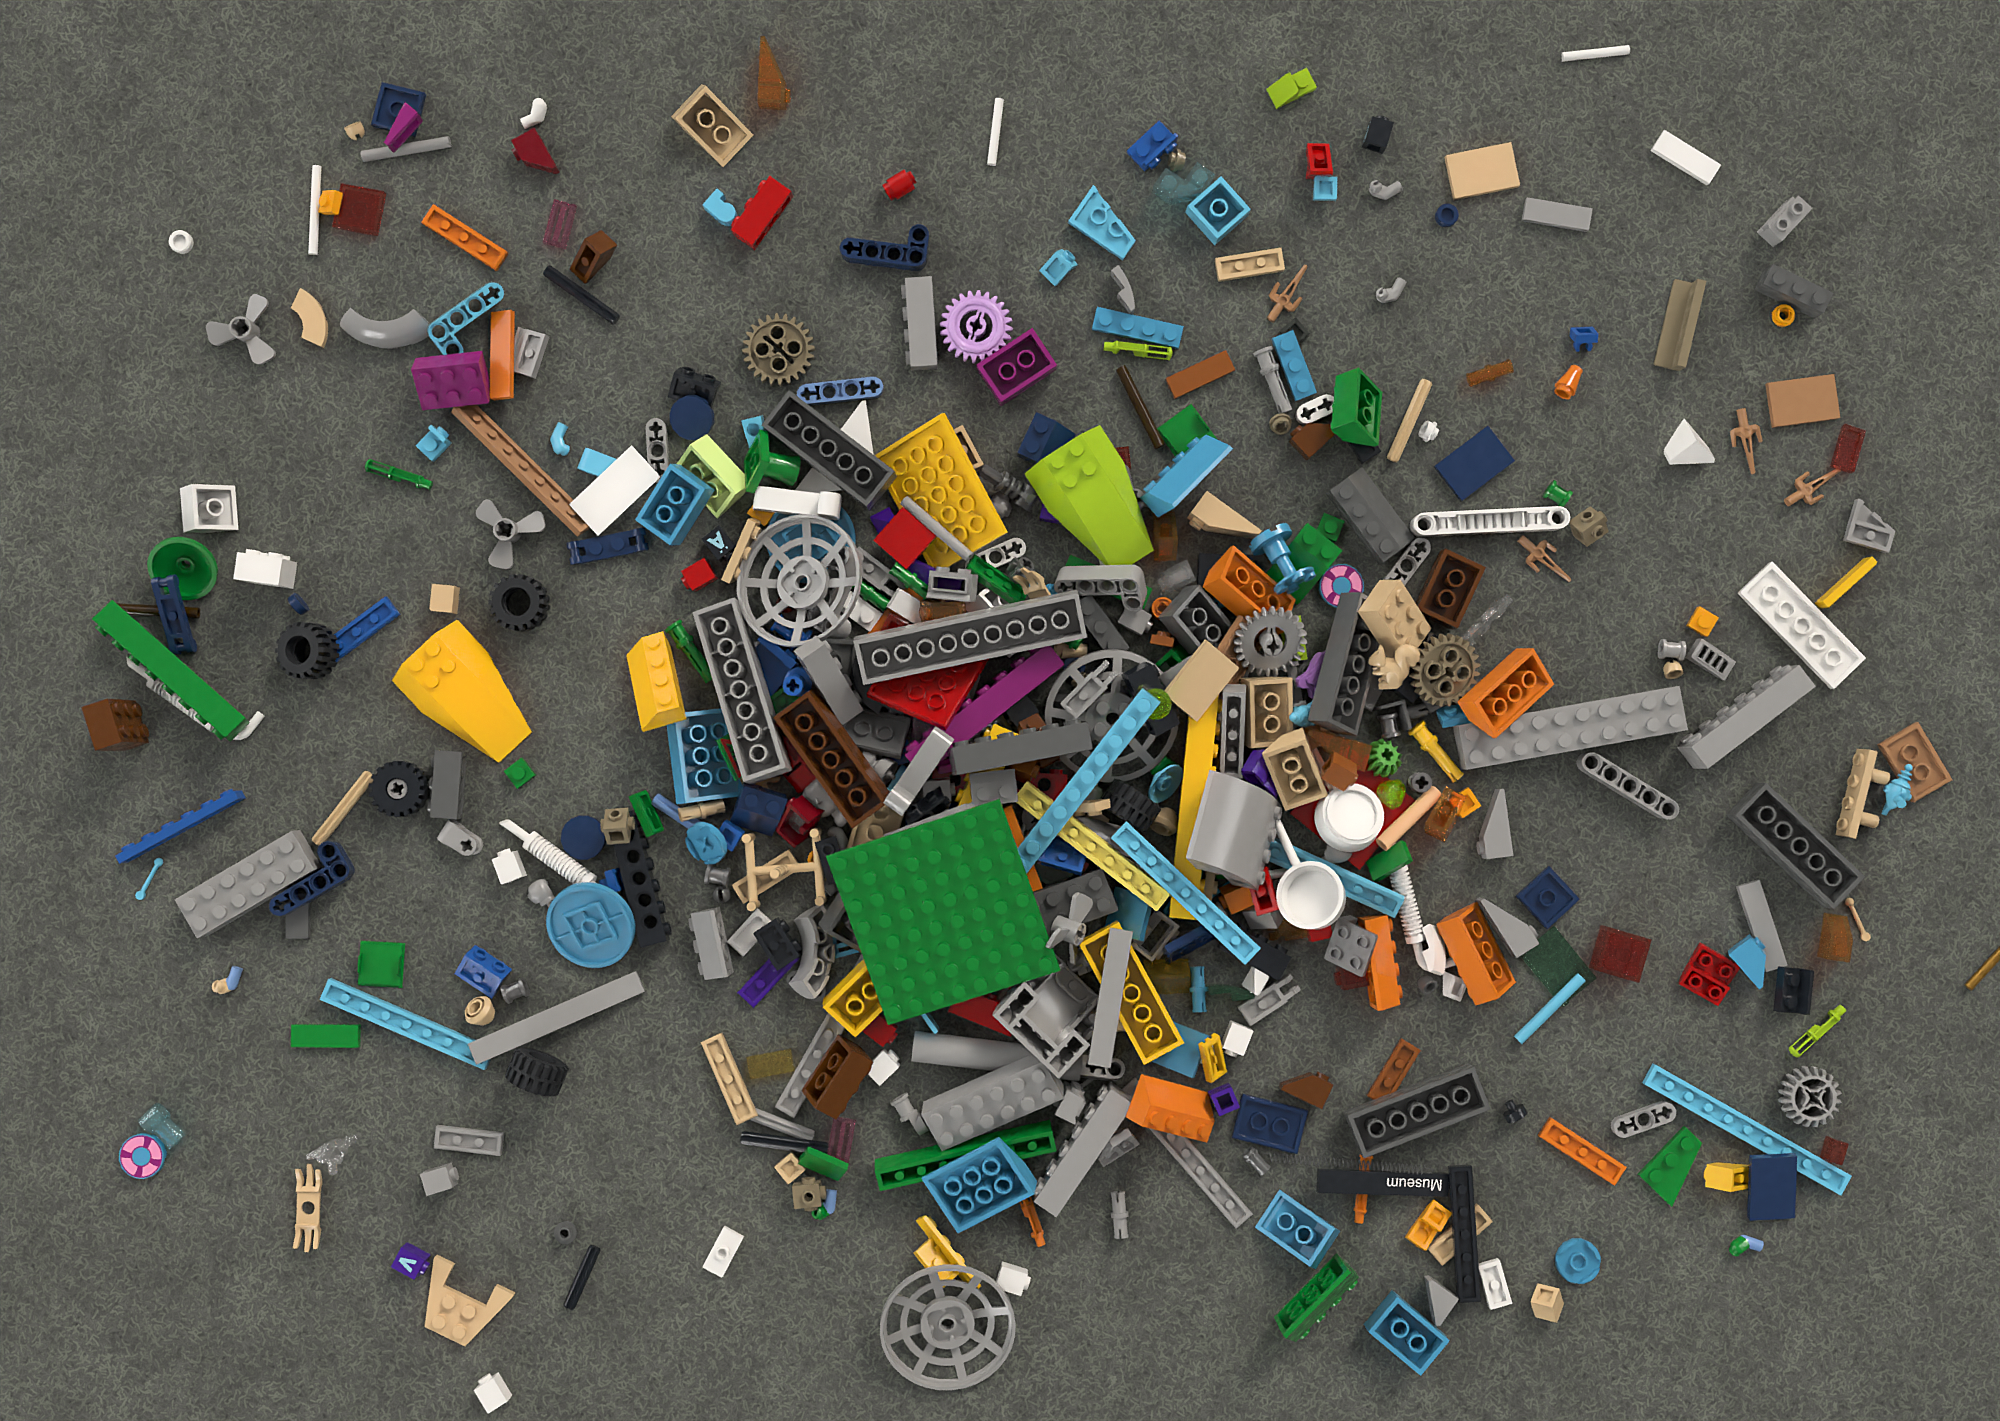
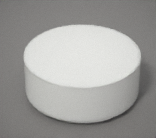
[169,230,194,254]

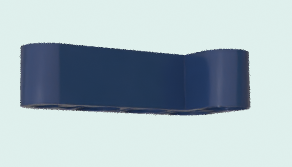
[840,224,930,271]
[269,841,355,916]

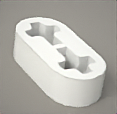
[1295,394,1334,425]

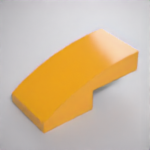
[1405,1200,1451,1251]

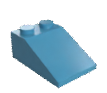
[1255,1189,1340,1269]

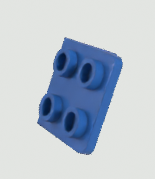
[755,634,800,696]

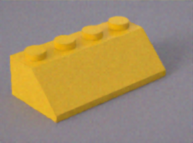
[627,631,686,732]

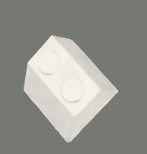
[180,484,238,533]

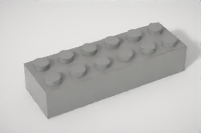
[1677,664,1816,769]
[175,830,322,938]
[921,1054,1064,1151]
[1034,1081,1132,1217]

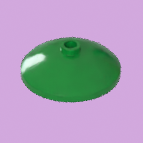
[147,537,218,600]

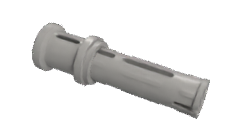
[1253,346,1293,414]

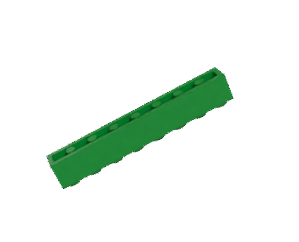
[92,600,250,742]
[875,1120,1057,1191]

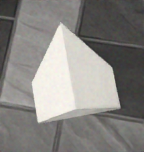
[1664,419,1715,465]

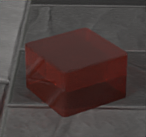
[1820,1136,1849,1166]

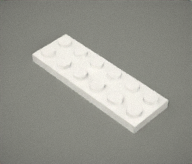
[1738,562,1866,689]

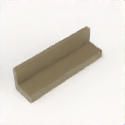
[1654,279,1706,371]

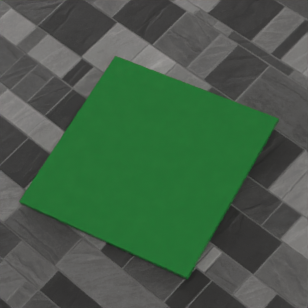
[826,798,1061,1025]

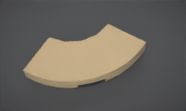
[291,288,328,348]

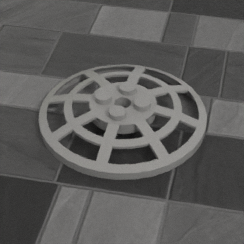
[737,514,862,647]
[1045,649,1179,782]
[880,1264,1016,1390]

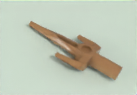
[1267,265,1307,323]
[1730,408,1763,474]
[1784,468,1841,506]
[1517,535,1571,582]

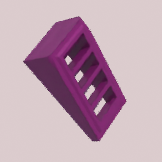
[384,102,423,153]

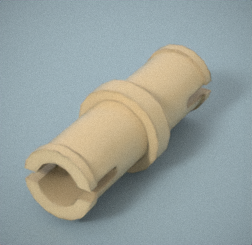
[678,799,725,822]

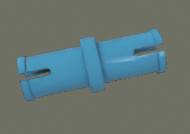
[1189,966,1207,1013]

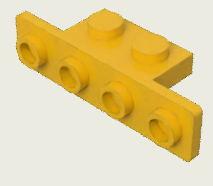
[914,1215,981,1289]

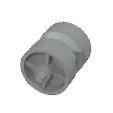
[862,751,898,786]

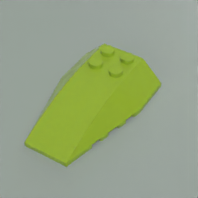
[1025,425,1154,565]

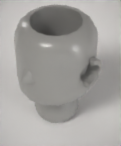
[803,778,847,827]

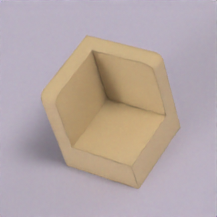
[430,584,460,614]
[1531,1283,1564,1323]

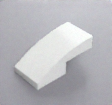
[1422,924,1446,976]

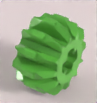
[1363,739,1402,778]

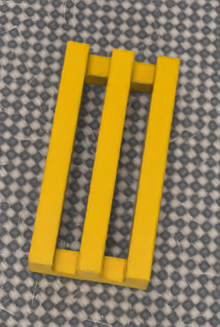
[1198,1033,1227,1083]

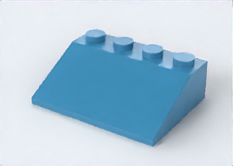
[667,708,743,804]
[922,1137,1037,1233]

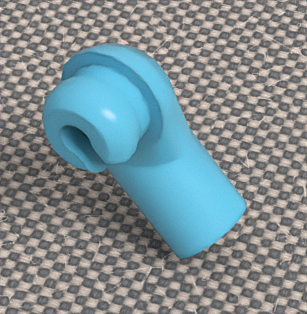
[550,422,570,456]

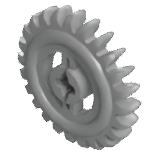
[1233,606,1307,677]

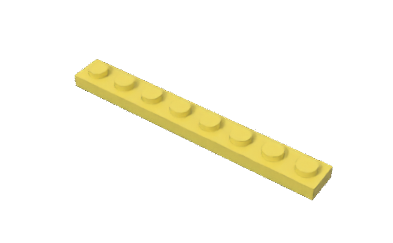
[1016,781,1171,911]

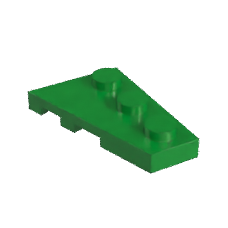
[1637,1126,1702,1207]

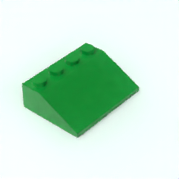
[1274,1253,1359,1342]

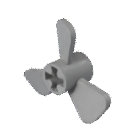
[206,294,276,365]
[476,499,546,570]
[1046,892,1093,964]

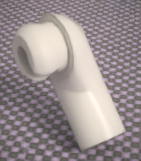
[520,98,547,129]

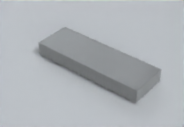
[1522,197,1593,232]
[434,1125,504,1156]

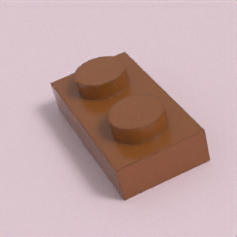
[1150,631,1176,648]

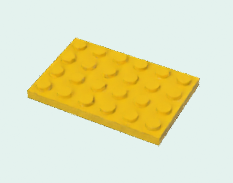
[875,413,1008,568]

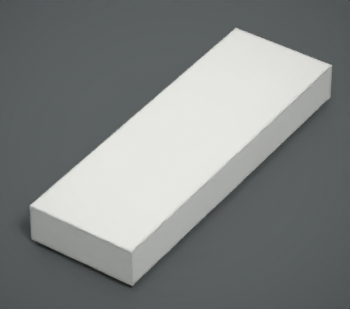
[1651,130,1721,185]

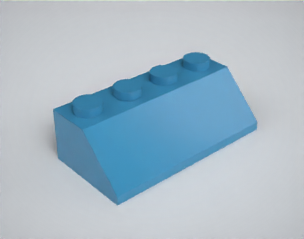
[1140,435,1233,517]

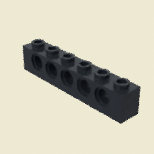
[613,810,672,948]

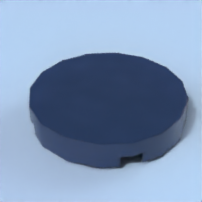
[670,395,714,440]
[561,815,606,860]

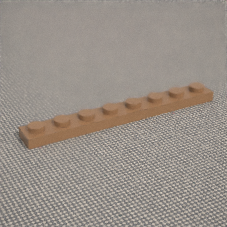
[451,405,590,537]

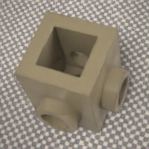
[1569,506,1609,547]
[601,808,635,845]
[792,1177,826,1211]

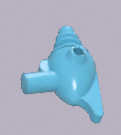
[1289,700,1316,727]
[1881,764,1913,816]

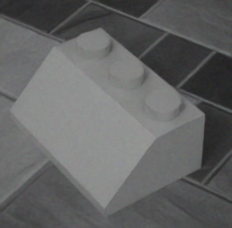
[688,907,734,980]

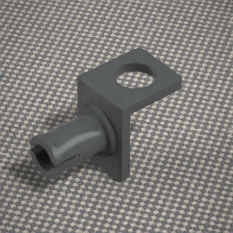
[1374,700,1428,731]

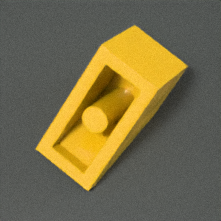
[1704,1162,1749,1192]

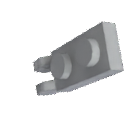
[857,547,905,598]
[1060,660,1120,720]
[1237,974,1301,1026]

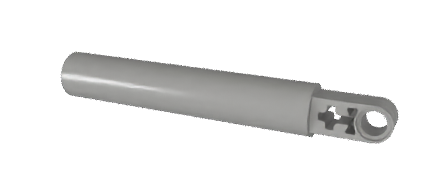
[911,1031,1125,1081]

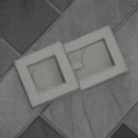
[1110,265,1135,314]

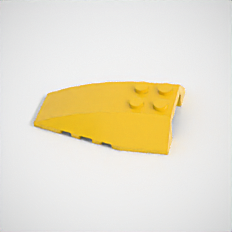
[392,620,532,763]

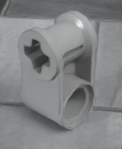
[437,819,483,856]

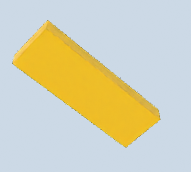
[1815,556,1877,609]

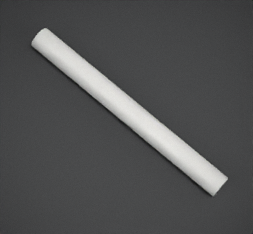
[308,165,322,255]

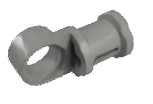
[890,1092,930,1135]

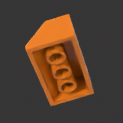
[1203,545,1296,635]
[1457,648,1554,738]
[1436,902,1516,1006]
[1357,914,1403,1011]
[1126,1074,1215,1143]

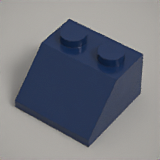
[1017,412,1076,465]
[730,782,787,837]

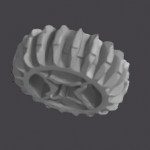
[1778,1066,1842,1127]

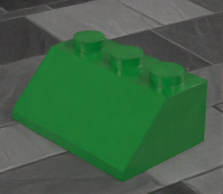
[1330,368,1382,447]

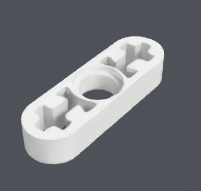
[965,538,1026,569]

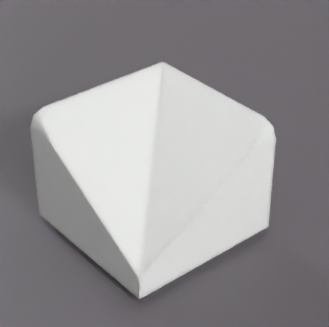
[1242,967,1269,996]

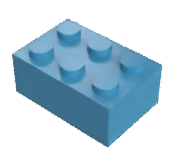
[635,464,715,545]
[1363,1290,1449,1376]

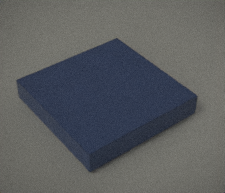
[371,82,426,137]
[1515,866,1580,929]

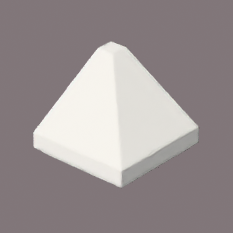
[1443,972,1466,1002]

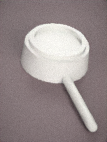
[1312,748,1384,852]
[1275,820,1346,929]

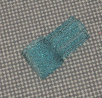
[138,1103,186,1149]

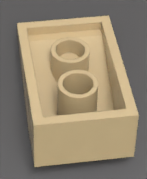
[671,84,753,167]
[1187,491,1262,539]

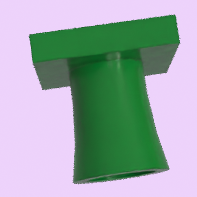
[744,429,800,493]

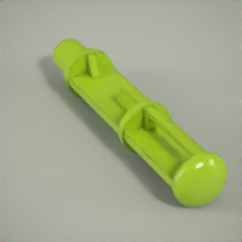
[1104,341,1173,360]
[1789,1005,1846,1058]

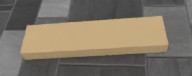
[701,1033,758,1125]

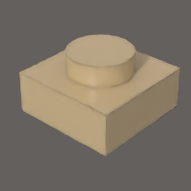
[774,1151,806,1184]

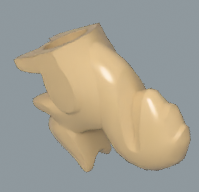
[1368,644,1420,689]

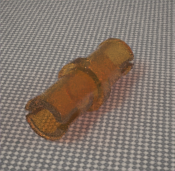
[1466,359,1514,387]

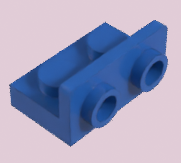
[1127,120,1178,172]
[1038,837,1087,876]
[455,945,512,999]

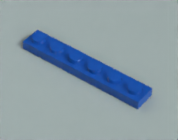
[115,789,246,864]

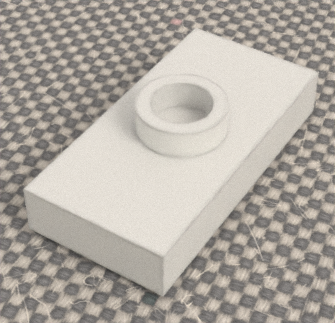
[703,1226,744,1278]

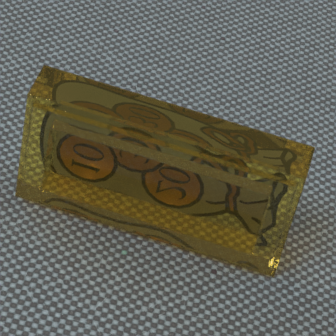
[746,1048,795,1079]

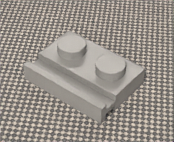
[514,327,549,379]
[969,769,1018,806]

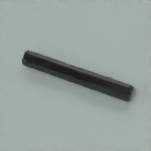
[543,265,620,325]
[740,1131,829,1154]

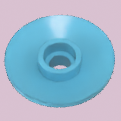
[1148,764,1183,803]

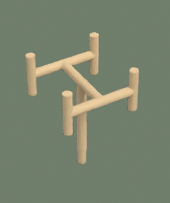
[742,828,827,911]

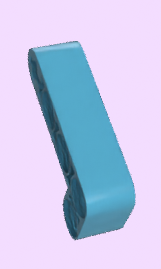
[427,282,504,355]

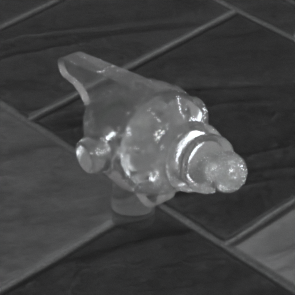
[306,1132,362,1175]

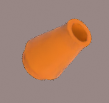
[1554,365,1583,399]

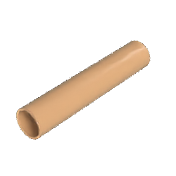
[1376,786,1442,851]

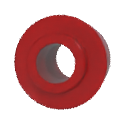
[882,169,917,201]

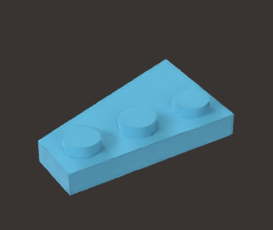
[1068,185,1136,261]

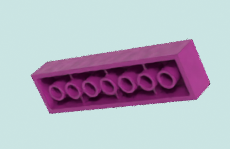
[903,646,1065,764]

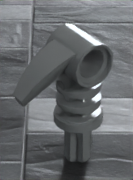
[979,464,1039,512]

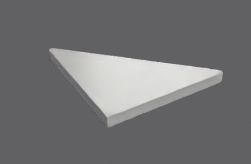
[796,400,874,494]

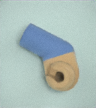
[212,966,243,994]

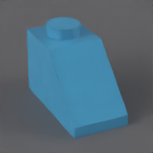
[1728,934,1766,989]

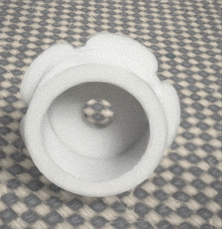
[1418,420,1439,442]

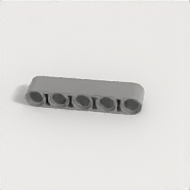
[1576,753,1679,819]

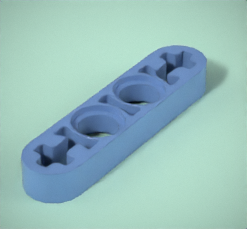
[797,377,884,406]

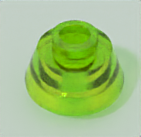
[1148,688,1172,720]
[1377,779,1405,809]

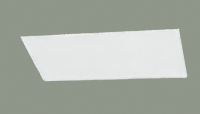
[569,445,660,536]

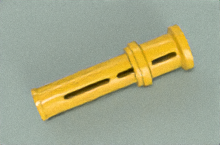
[1408,720,1464,783]

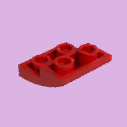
[1678,942,1740,1006]

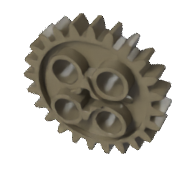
[742,313,815,387]
[1409,633,1481,707]

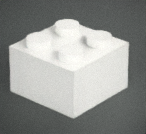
[233,549,297,589]

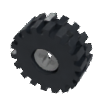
[368,761,430,817]

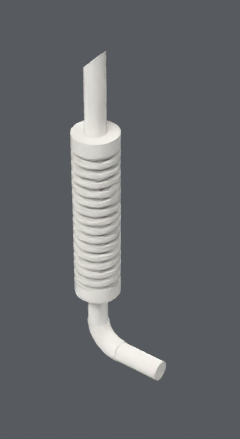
[126,654,265,740]
[499,820,597,884]
[1389,843,1456,971]

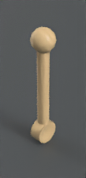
[1845,898,1871,941]

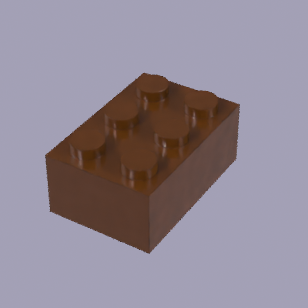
[1416,548,1486,630]
[81,698,149,751]
[801,1034,874,1120]

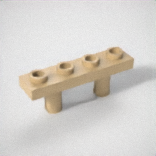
[1835,749,1890,839]

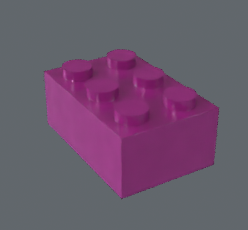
[976,328,1057,406]
[411,351,490,410]

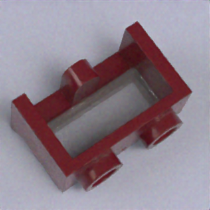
[775,795,825,848]

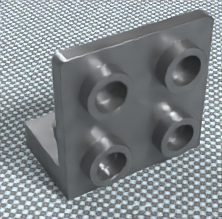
[1324,915,1378,977]

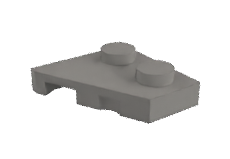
[1843,499,1895,553]
[1099,1128,1140,1167]

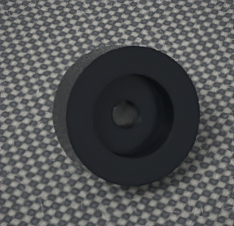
[1503,1100,1528,1123]

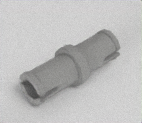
[1111,1191,1129,1239]

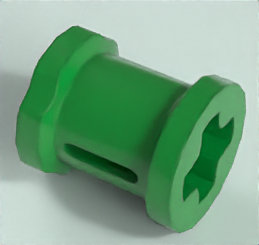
[1542,480,1573,507]

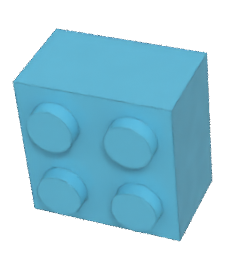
[1185,176,1251,245]

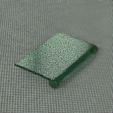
[1521,926,1596,1007]

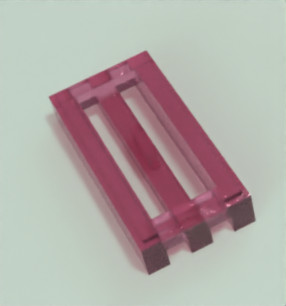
[543,199,577,249]
[828,1117,856,1164]

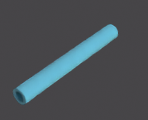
[1514,973,1586,1044]

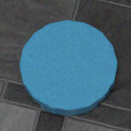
[1555,1238,1601,1284]

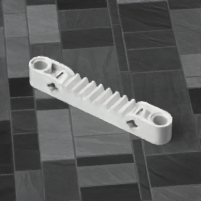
[1410,506,1570,537]

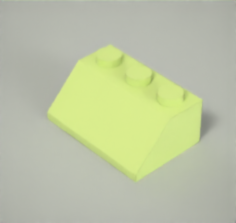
[677,434,746,519]

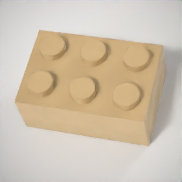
[1358,580,1431,658]

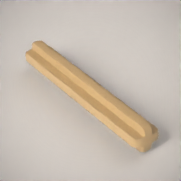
[1387,379,1432,462]
[312,771,373,846]

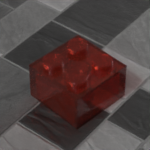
[1589,925,1651,983]

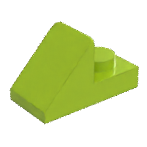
[1266,68,1317,109]

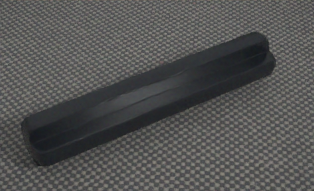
[563,1245,601,1310]

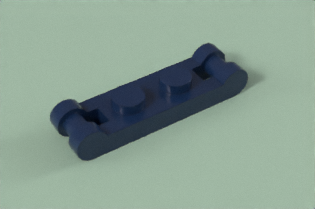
[566,528,649,565]
[151,574,197,655]

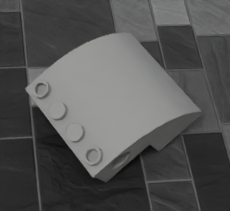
[1186,770,1282,891]
[992,954,1099,1079]

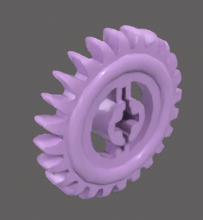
[940,290,1013,364]

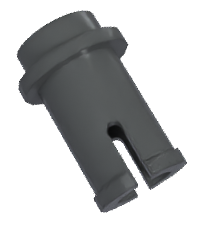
[1242,1146,1271,1176]

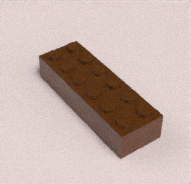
[773,688,890,829]

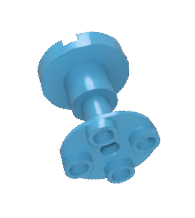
[1249,523,1316,595]

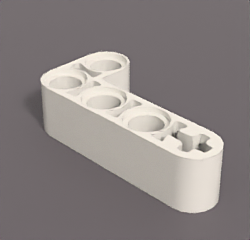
[753,486,842,520]

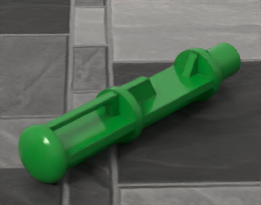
[365,459,433,490]

